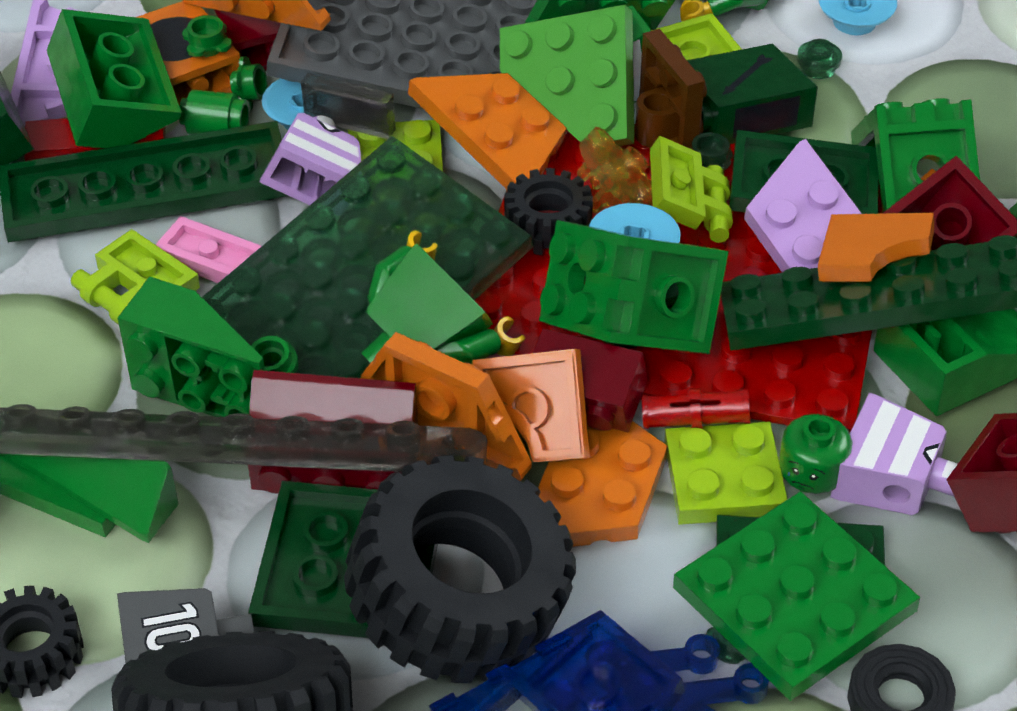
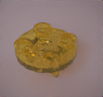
[577,127,653,213]

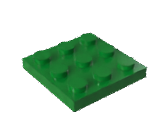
[673,491,921,701]

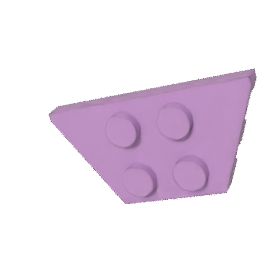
[11,0,78,127]
[744,139,862,273]

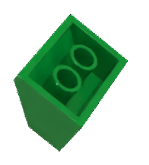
[46,9,182,148]

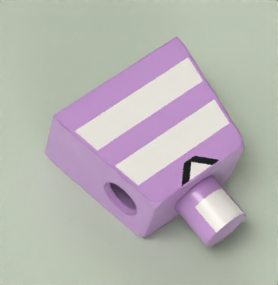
[260,113,364,220]
[830,392,958,515]

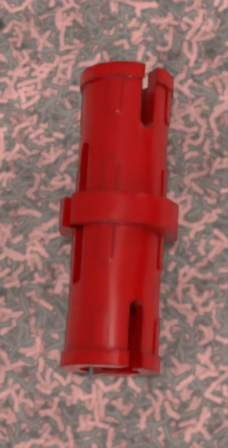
[642,388,751,429]

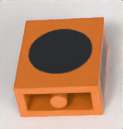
[136,1,240,105]

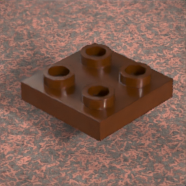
[635,29,707,152]

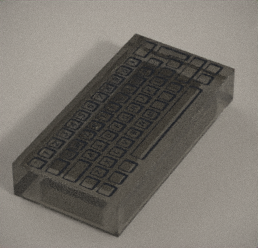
[301,73,396,140]

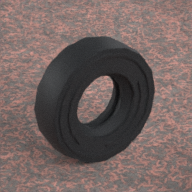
[847,644,956,711]

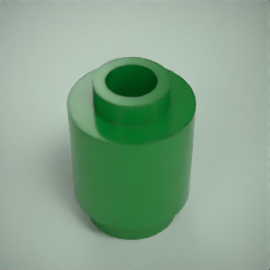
[179,89,250,135]

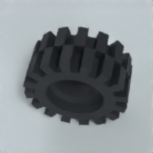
[504,168,593,255]
[0,586,84,698]

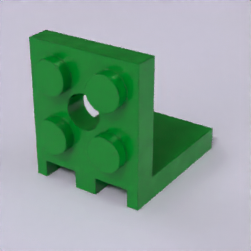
[851,98,980,213]
[539,220,729,354]

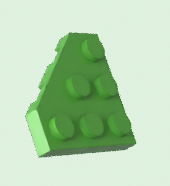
[500,5,634,150]

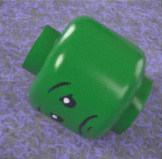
[779,414,853,494]

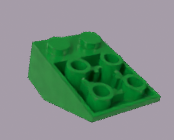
[117,276,265,428]
[873,309,1017,417]

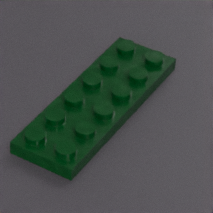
[0,121,288,243]
[721,235,1017,351]

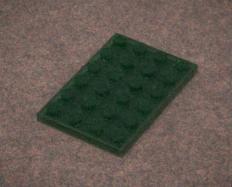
[202,136,533,378]

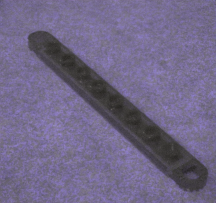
[0,404,487,472]

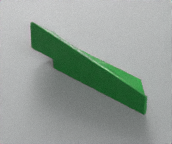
[0,415,179,543]

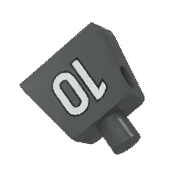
[117,588,254,663]

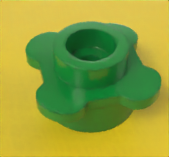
[182,15,232,57]
[230,56,268,110]

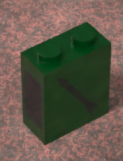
[687,43,818,147]

